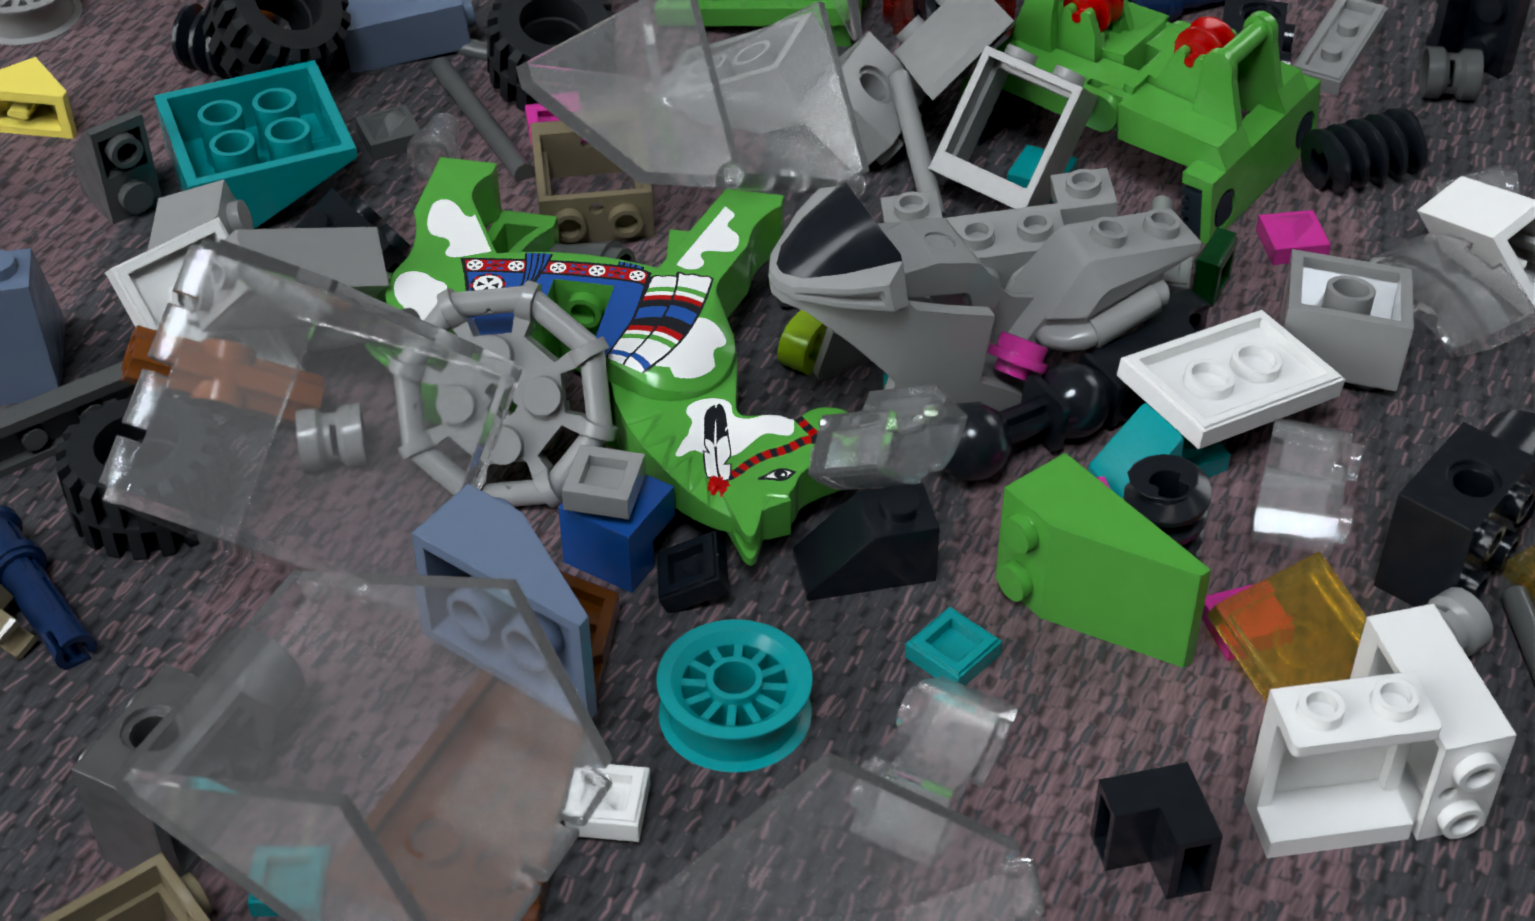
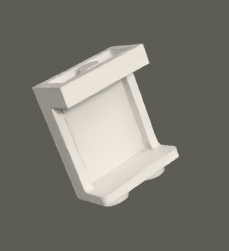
[1244,671,1442,858]

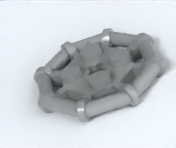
[385,280,618,509]

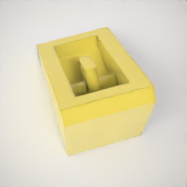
[0,57,77,139]

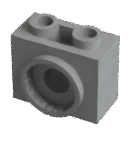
[797,31,927,174]

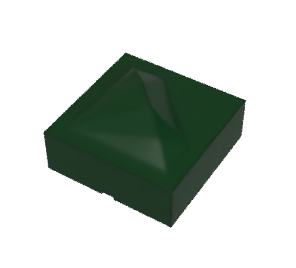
[1191,227,1238,307]

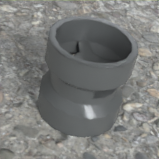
[1418,46,1484,102]

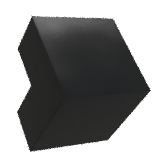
[1090,762,1223,900]

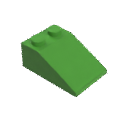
[995,453,1211,668]

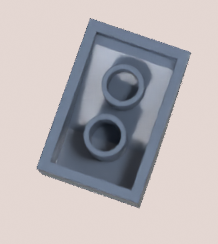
[411,484,597,722]

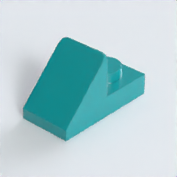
[1088,402,1231,499]

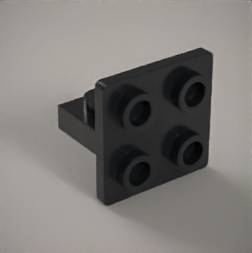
[1426,0,1531,79]

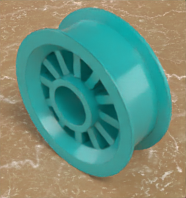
[656,619,812,772]

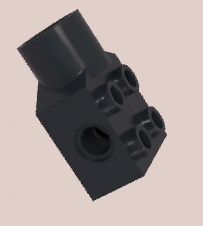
[1374,410,1535,607]

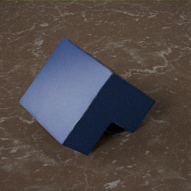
[558,474,675,593]

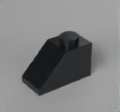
[793,482,940,601]

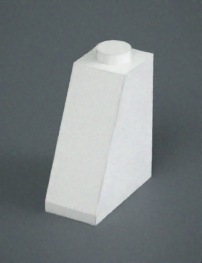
[1417,176,1535,325]

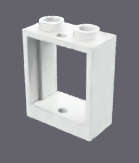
[1350,604,1517,840]

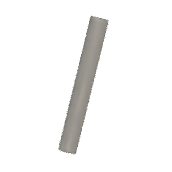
[888,69,946,218]

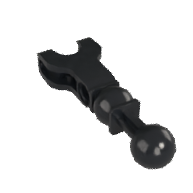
[931,289,1211,482]

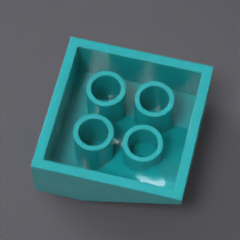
[154,60,358,229]

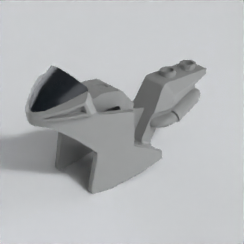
[768,180,1202,456]

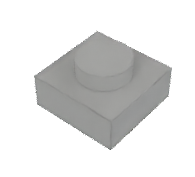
[562,444,646,520]

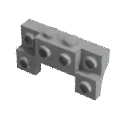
[880,168,1118,289]

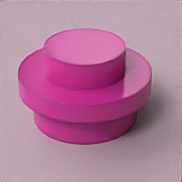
[987,331,1048,381]

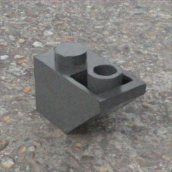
[71,109,162,225]

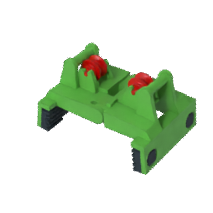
[958,0,1321,245]

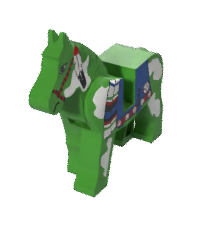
[353,157,859,566]

